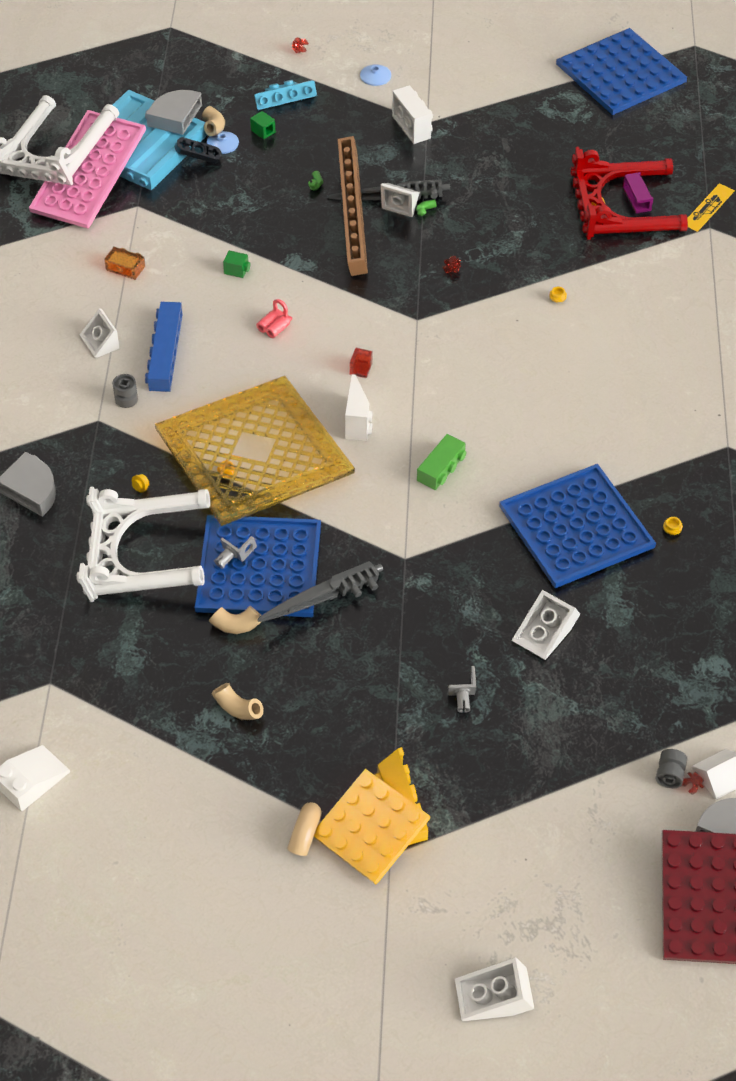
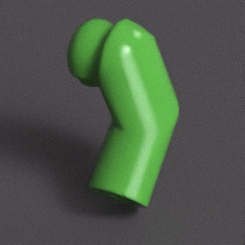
[308,171,323,190]
[416,199,436,216]

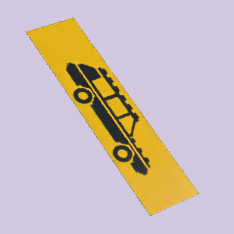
[688,183,735,232]

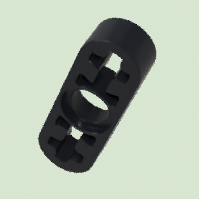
[174,137,222,163]

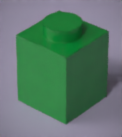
[250,111,276,139]
[223,250,251,278]

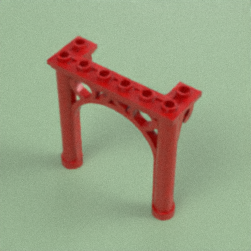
[571,147,688,240]

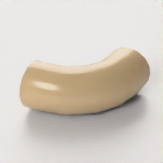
[202,106,225,136]
[209,606,261,634]
[211,683,263,720]
[287,802,322,856]

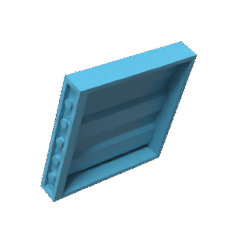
[113,90,207,190]

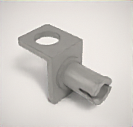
[214,536,257,569]
[448,666,476,713]

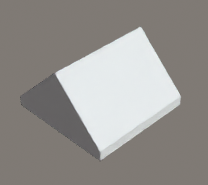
[381,183,419,217]
[80,308,120,358]
[691,749,736,800]

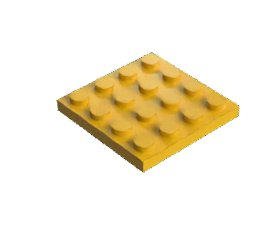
[314,769,430,885]

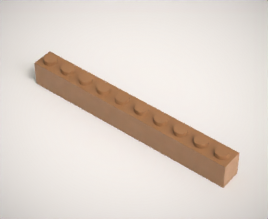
[338,136,368,276]

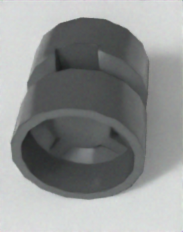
[112,374,138,408]
[656,749,688,789]

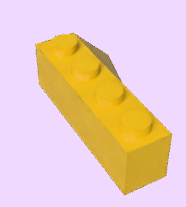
[375,747,428,845]

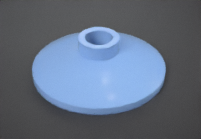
[360,64,391,86]
[207,131,239,154]

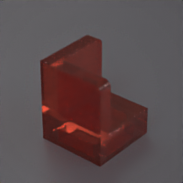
[350,348,373,378]

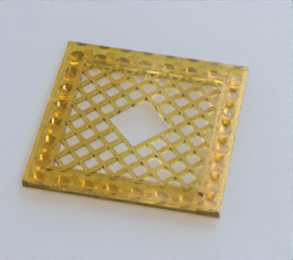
[155,376,355,526]

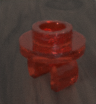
[292,37,309,53]
[443,256,461,273]
[682,771,704,795]

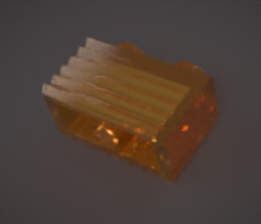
[104,246,145,280]

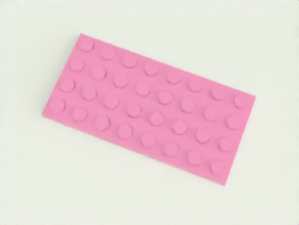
[29,110,146,229]

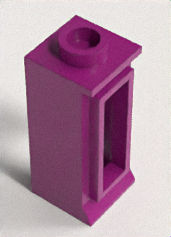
[623,172,653,213]

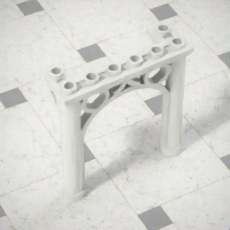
[0,95,119,185]
[77,487,210,602]

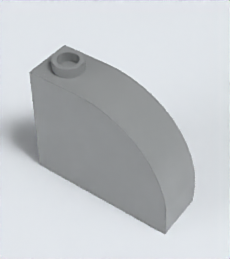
[145,90,202,135]
[0,452,56,517]
[695,798,736,834]

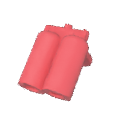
[256,299,293,338]

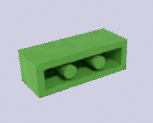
[417,434,467,490]

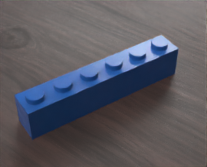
[145,301,183,392]

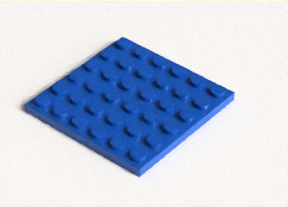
[556,28,687,115]
[499,463,656,588]
[195,515,321,617]

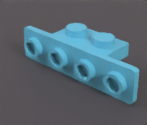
[254,80,317,110]

